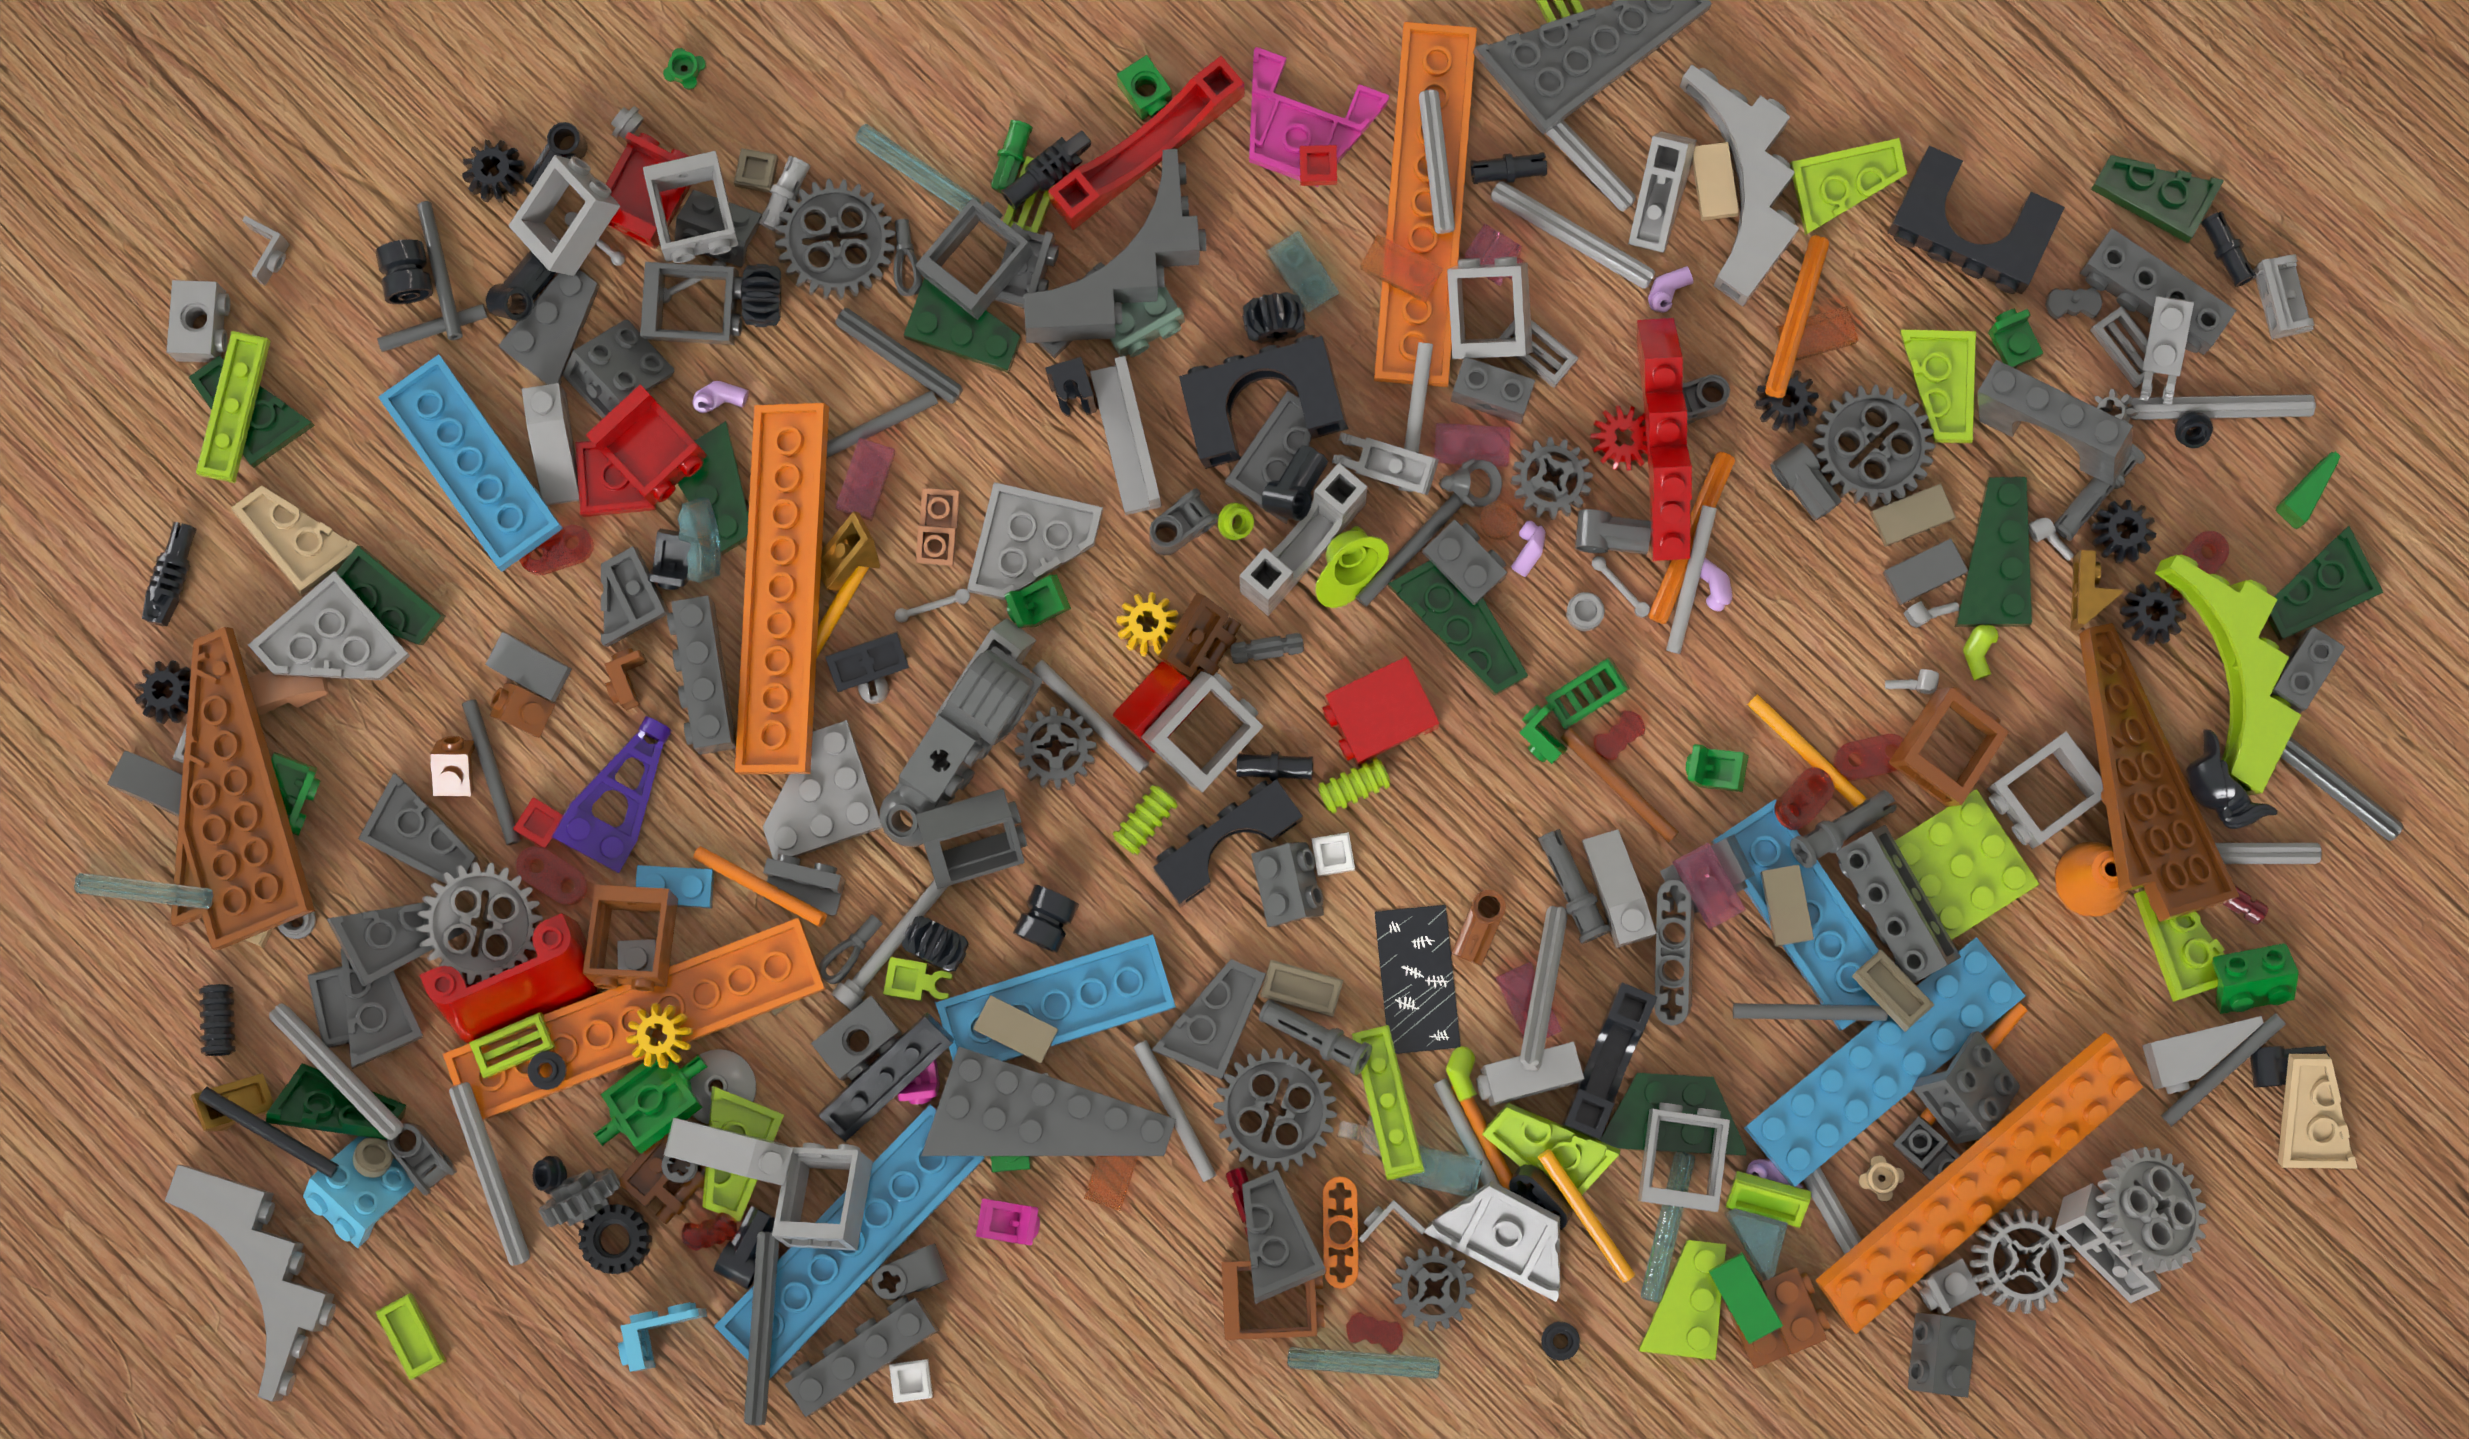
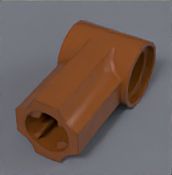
[1451,890,1506,966]

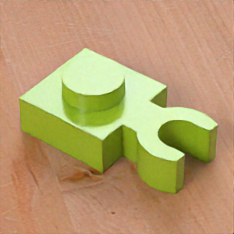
[883,957,953,1002]

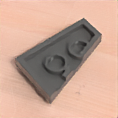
[1225,391,1312,524]

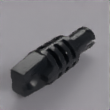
[1001,130,1091,210]
[142,522,197,626]

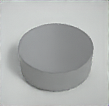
[1566,592,1604,631]

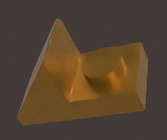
[821,511,881,591]
[2070,550,2124,631]
[191,1073,274,1131]

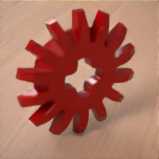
[1590,405,1648,471]

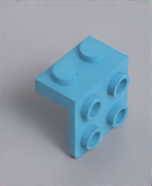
[303,1136,415,1248]
[618,1302,707,1372]

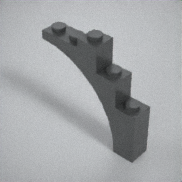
[1023,149,1206,343]

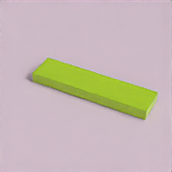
[196,331,271,483]
[1352,1025,1425,1181]

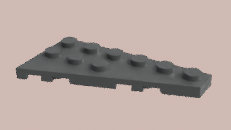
[1473,0,1712,135]
[921,1047,1176,1156]

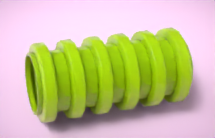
[1318,757,1391,814]
[1112,785,1178,855]

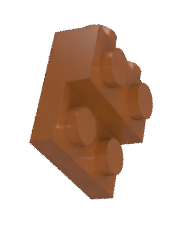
[1723,1267,1830,1369]

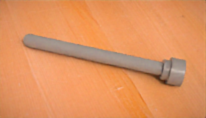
[831,879,948,1011]

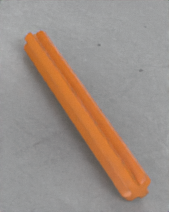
[1765,235,1829,398]
[1648,451,1735,624]

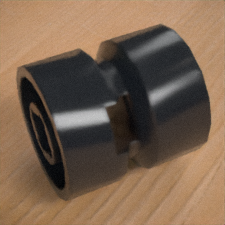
[375,239,433,305]
[1013,884,1079,953]

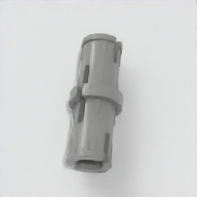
[758,156,811,231]

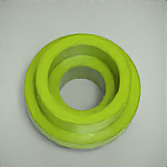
[1218,503,1254,540]

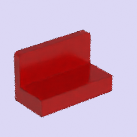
[1113,662,1205,753]

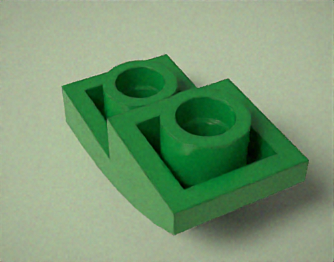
[1709,1252,1783,1344]

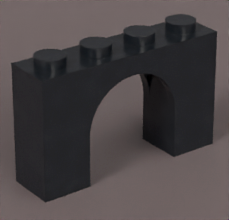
[1887,146,2065,294]
[1179,335,1348,469]

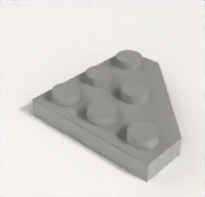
[967,482,1103,600]
[248,571,410,681]
[763,720,882,860]

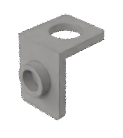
[242,216,290,286]
[1358,1200,1426,1243]

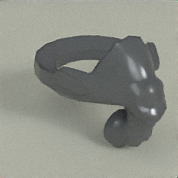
[1439,458,1502,507]

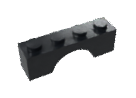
[1153,779,1303,908]
[1562,982,1657,1140]

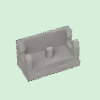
[2253,254,2314,340]

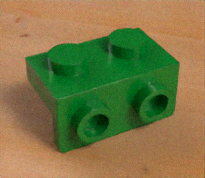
[271,752,321,836]
[2212,943,2299,1014]

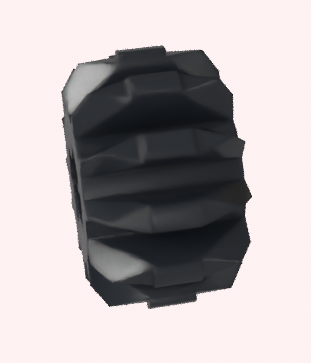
[462,139,526,203]
[742,264,782,327]
[1242,292,1306,344]
[1754,370,1819,433]
[2091,500,2157,564]
[2120,581,2186,646]
[135,660,191,724]
[902,916,969,972]

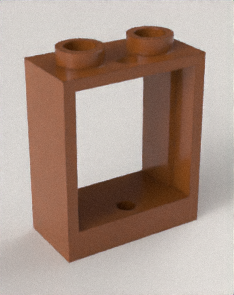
[1889,687,2009,807]
[583,885,678,991]
[1222,1261,1325,1340]

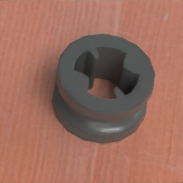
[661,1156,699,1183]

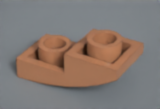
[916,488,961,566]
[248,670,329,716]

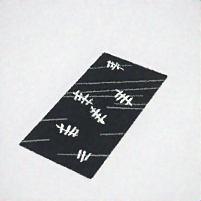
[1375,905,1461,1054]

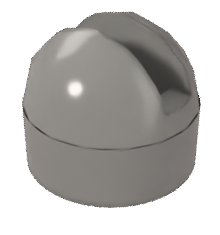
[858,677,889,704]

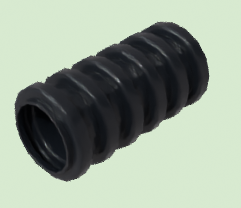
[199,984,236,1056]

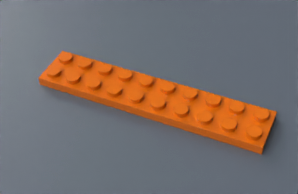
[1374,22,1477,387]
[735,403,829,774]
[443,918,826,1121]
[1815,1032,2143,1334]

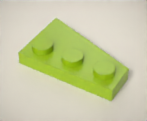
[1789,138,1907,235]
[1900,330,1976,443]
[2133,890,2225,1002]
[702,1086,784,1222]
[1482,1103,1620,1195]
[1638,1240,1726,1360]

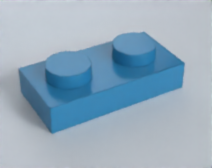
[636,865,714,908]

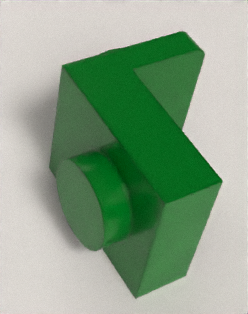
[1004,575,1071,628]
[1519,703,1568,764]
[1686,744,1749,792]

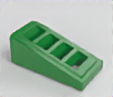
[2275,451,2341,529]
[1545,658,1630,729]

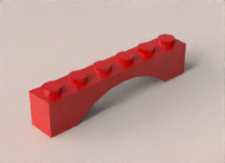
[1048,56,1245,230]

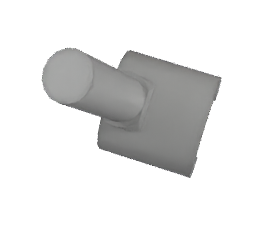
[2028,518,2074,561]
[1904,601,1959,628]
[1885,669,1939,694]

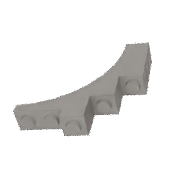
[1680,65,1799,307]
[165,1165,336,1402]

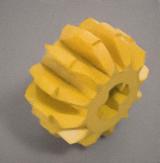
[1116,592,1178,657]
[626,1003,693,1068]

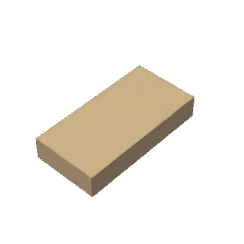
[1692,142,1739,221]

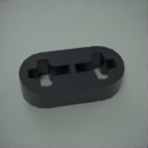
[1509,1165,1573,1230]

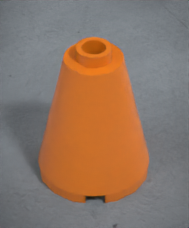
[2055,842,2129,917]

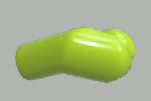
[1963,625,1999,681]
[1446,1046,1477,1102]

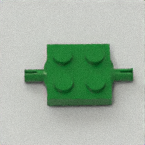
[593,1054,708,1154]

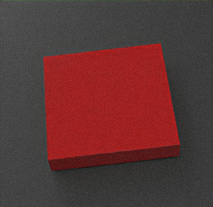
[575,441,656,517]

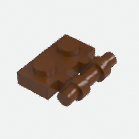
[1158,593,1241,682]
[618,1133,706,1225]

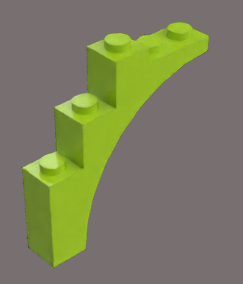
[2155,555,2301,796]

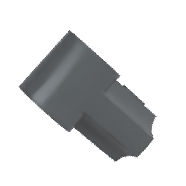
[1770,442,1842,521]
[1575,509,1651,555]

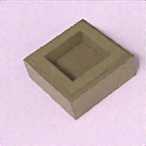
[734,148,779,193]

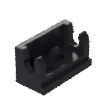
[1045,357,1096,417]
[825,631,909,692]

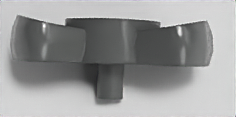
[2045,287,2103,320]

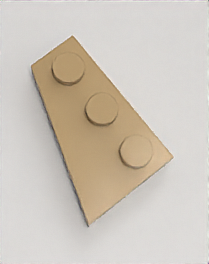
[231,485,359,595]
[2278,1054,2358,1169]

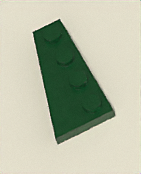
[1954,477,2032,627]
[1388,560,1528,696]

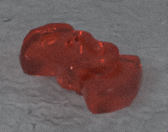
[1594,710,1645,760]
[681,1212,738,1251]
[1346,1312,1403,1354]

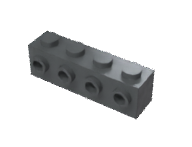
[2080,228,2237,355]
[667,595,736,755]
[1836,825,1961,983]
[785,1296,939,1417]

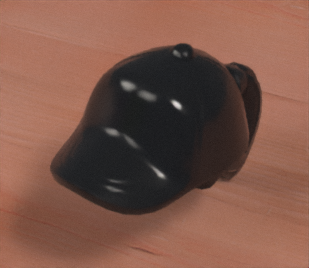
[2186,729,2277,829]

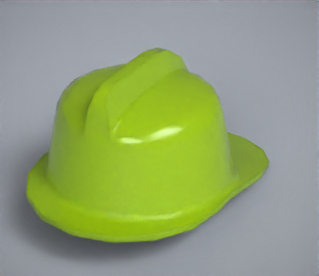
[1315,526,1389,608]

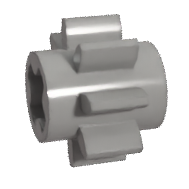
[2095,389,2138,423]

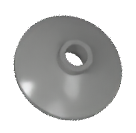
[690,1049,756,1124]

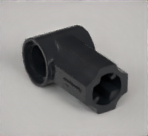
[525,122,587,187]
[486,250,556,321]
[1262,445,1328,521]
[2250,1046,2330,1088]
[713,1206,775,1289]

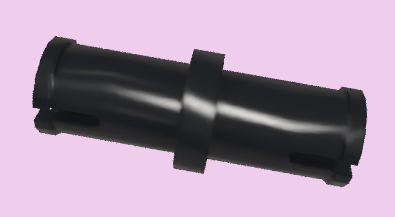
[1470,152,1547,184]
[2201,211,2257,287]
[1236,752,1313,782]

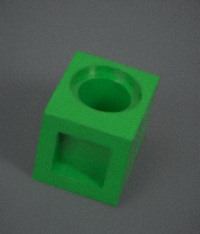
[1116,55,1172,120]

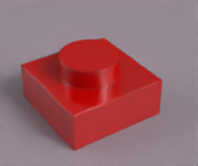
[1299,145,1337,186]
[513,797,563,850]

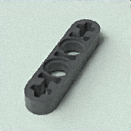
[1654,876,1695,1026]

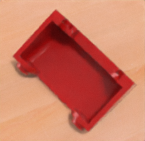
[419,913,599,1044]

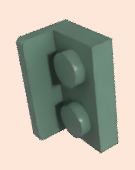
[1109,287,1185,357]

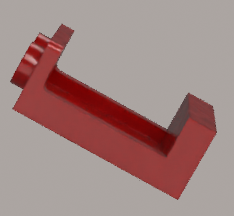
[606,132,691,250]
[586,384,707,506]
[1321,656,1440,767]

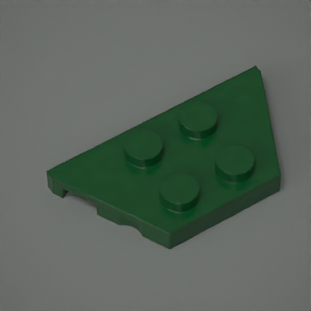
[1599,1073,1746,1156]

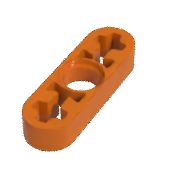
[1323,1176,1358,1289]

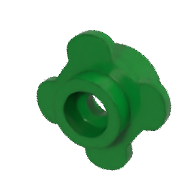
[663,48,706,90]

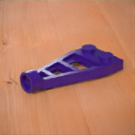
[551,716,672,873]

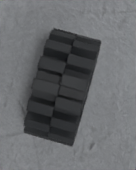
[578,1204,652,1274]

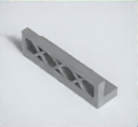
[1090,356,1161,516]

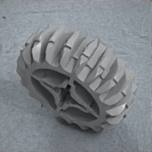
[1970,1209,2076,1314]

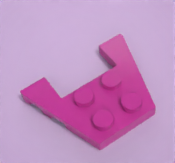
[1249,47,1389,187]

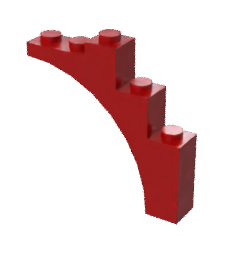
[1637,318,1692,561]

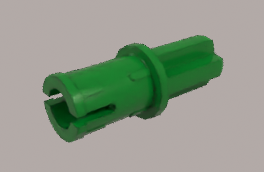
[991,120,1033,193]

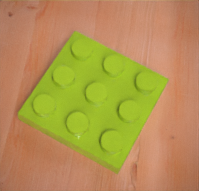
[1895,789,2040,940]

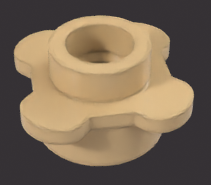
[1858,1156,1904,1201]

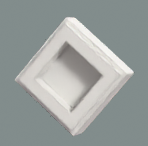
[1312,832,1355,877]
[889,1359,933,1403]

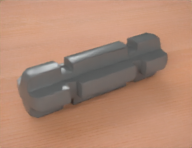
[1230,633,1304,664]

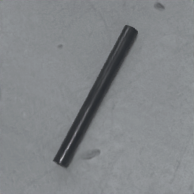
[199,1087,339,1178]

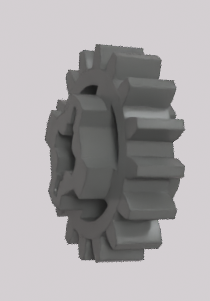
[1511,437,1593,520]
[1015,707,1097,790]
[538,1168,621,1227]
[1392,1247,1476,1331]

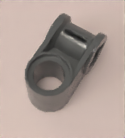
[1683,374,1730,425]
[1149,488,1219,555]
[387,1123,457,1196]
[872,1244,949,1300]

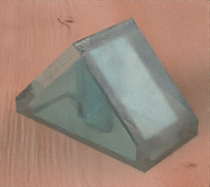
[1724,1208,1788,1280]

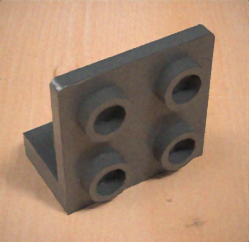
[563,320,674,418]
[1912,1031,2020,1144]

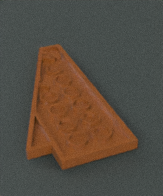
[2079,623,2239,922]
[171,627,315,950]

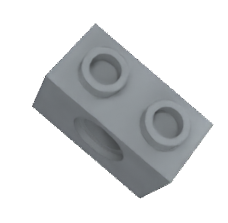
[167,280,230,362]

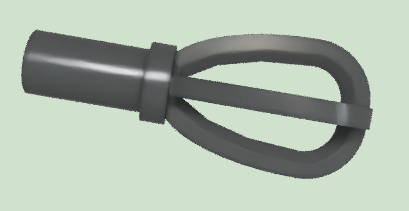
[894,219,922,296]
[819,914,883,984]

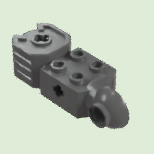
[880,646,1042,847]

